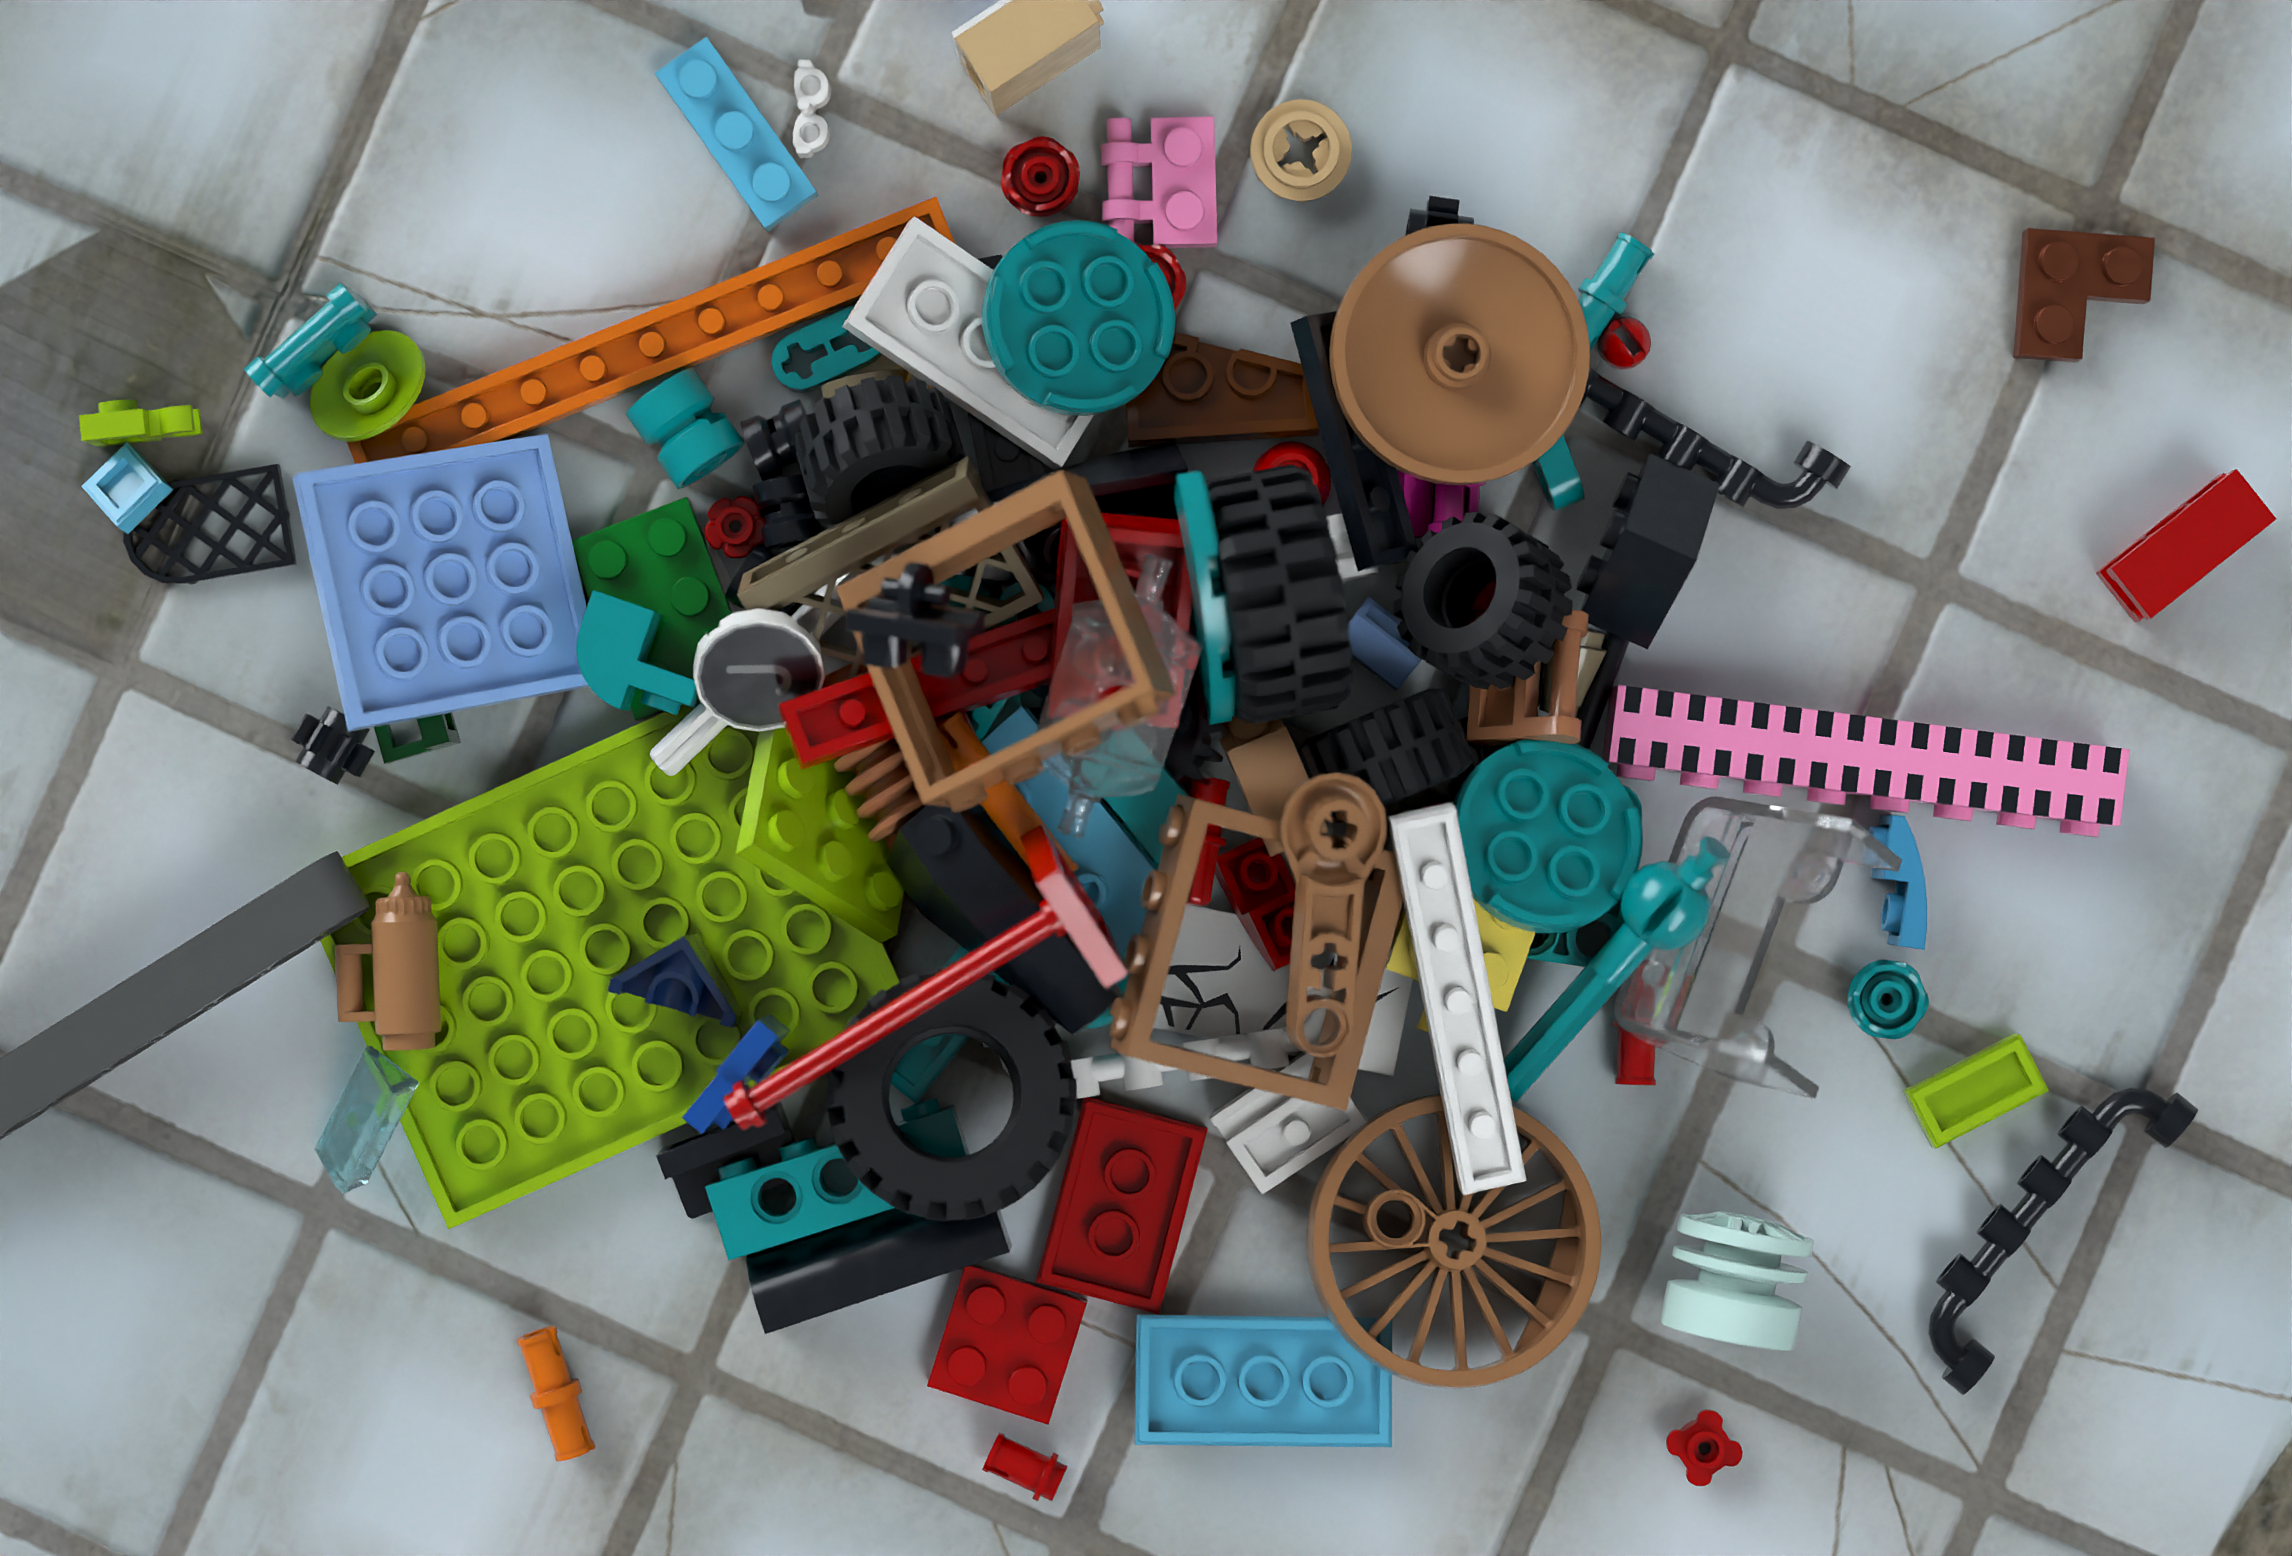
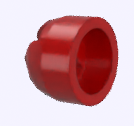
[1598,317,1651,370]

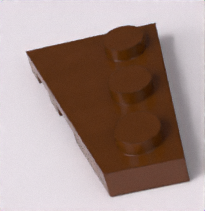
[1126,332,1319,448]

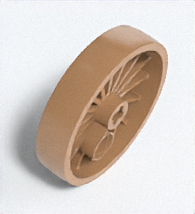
[1306,1094,1601,1389]

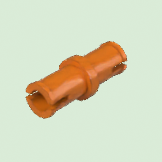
[516,1326,596,1461]

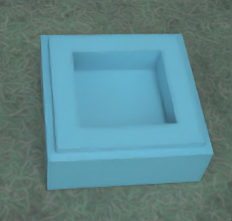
[81,442,173,534]

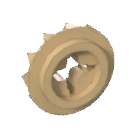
[1250,99,1352,203]

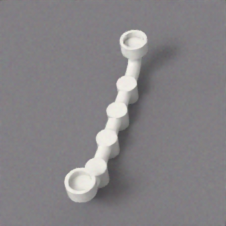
[983,969,1332,1099]

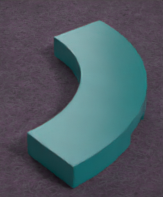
[1175,471,1235,725]

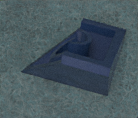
[607,933,743,1028]

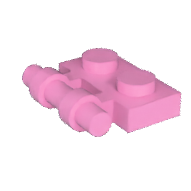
[1100,116,1217,248]

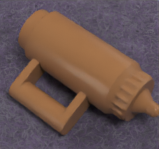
[335,872,441,1051]

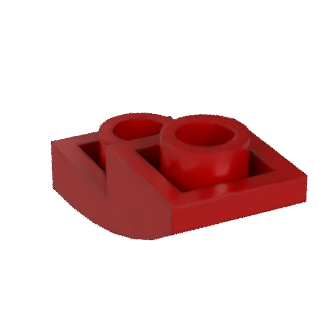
[1215,837,1326,972]

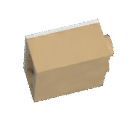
[951,0,1104,117]

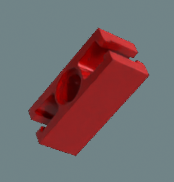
[2096,469,2277,622]

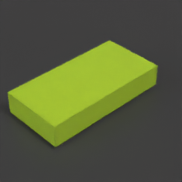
[1902,1033,2049,1149]

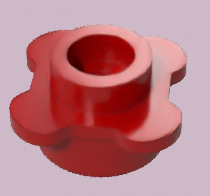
[1666,1409,1743,1486]

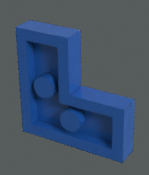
[682,1014,791,1134]

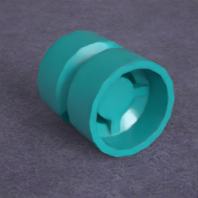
[626,368,745,489]

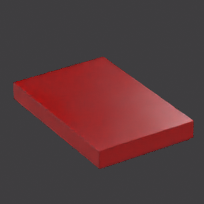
[1036,1097,1208,1314]

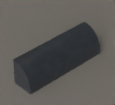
[746,1208,1012,1334]

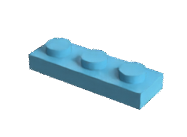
[655,37,819,232]

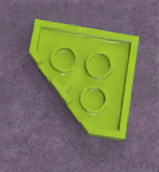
[736,727,904,943]

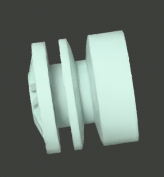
[1660,1211,1814,1350]

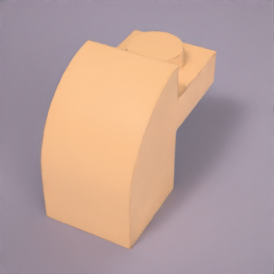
[1218,716,1329,857]

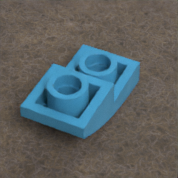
[1865,815,1927,950]

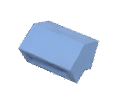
[1348,597,1422,691]

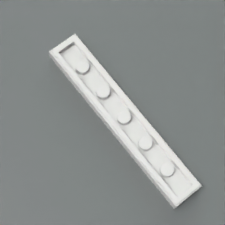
[1387,803,1526,1195]

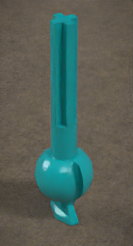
[1503,836,1731,1102]

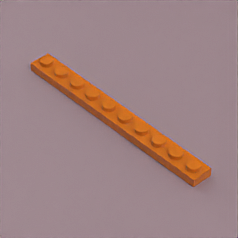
[347,197,955,464]

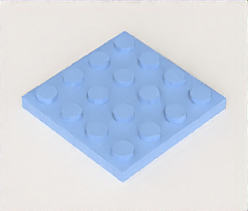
[292,434,589,732]

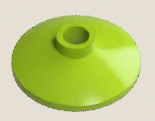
[310,330,426,442]

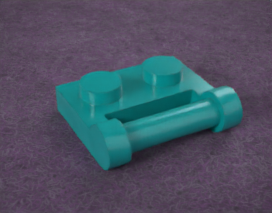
[244,282,378,399]

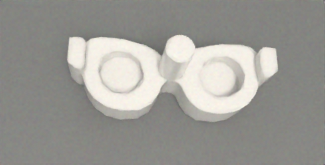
[793,60,831,158]

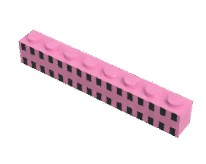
[1602,685,2130,837]

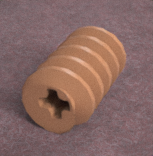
[834,738,927,842]

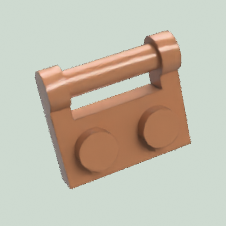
[1466,609,1589,747]

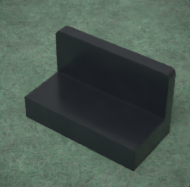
[656,1102,796,1219]

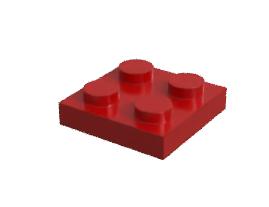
[927,1264,1088,1425]

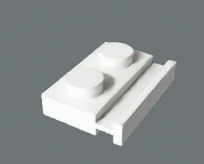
[1210,1052,1368,1195]

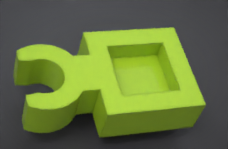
[79,400,203,447]

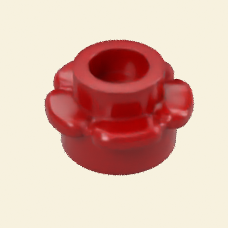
[704,496,766,559]

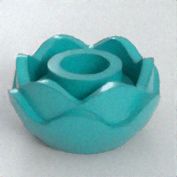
[1847,960,1929,1039]

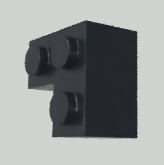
[1576,453,1720,650]

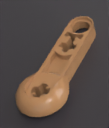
[1279,772,1387,1058]

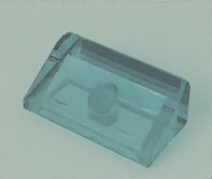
[314,1046,419,1193]

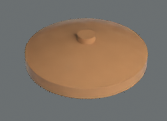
[1329,224,1590,485]

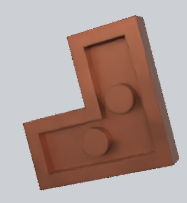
[2013,228,2155,363]

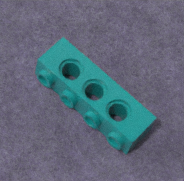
[705,1098,970,1261]

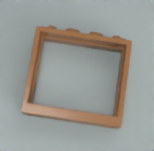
[836,470,1177,812]
[1109,794,1403,1111]

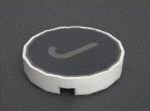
[693,608,825,732]

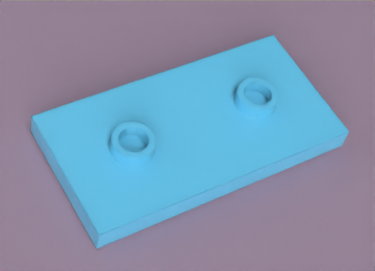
[981,706,1158,957]
[1134,1315,1392,1447]

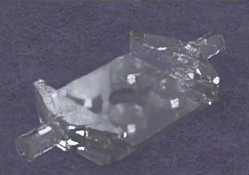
[1036,554,1202,838]

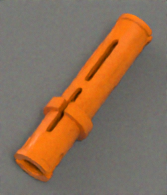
[938,711,1079,872]

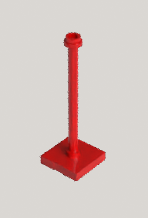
[724,824,1128,1130]

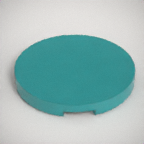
[982,220,1175,416]
[1453,739,1643,933]

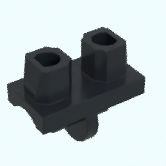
[845,562,985,678]

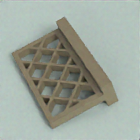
[737,456,1044,680]

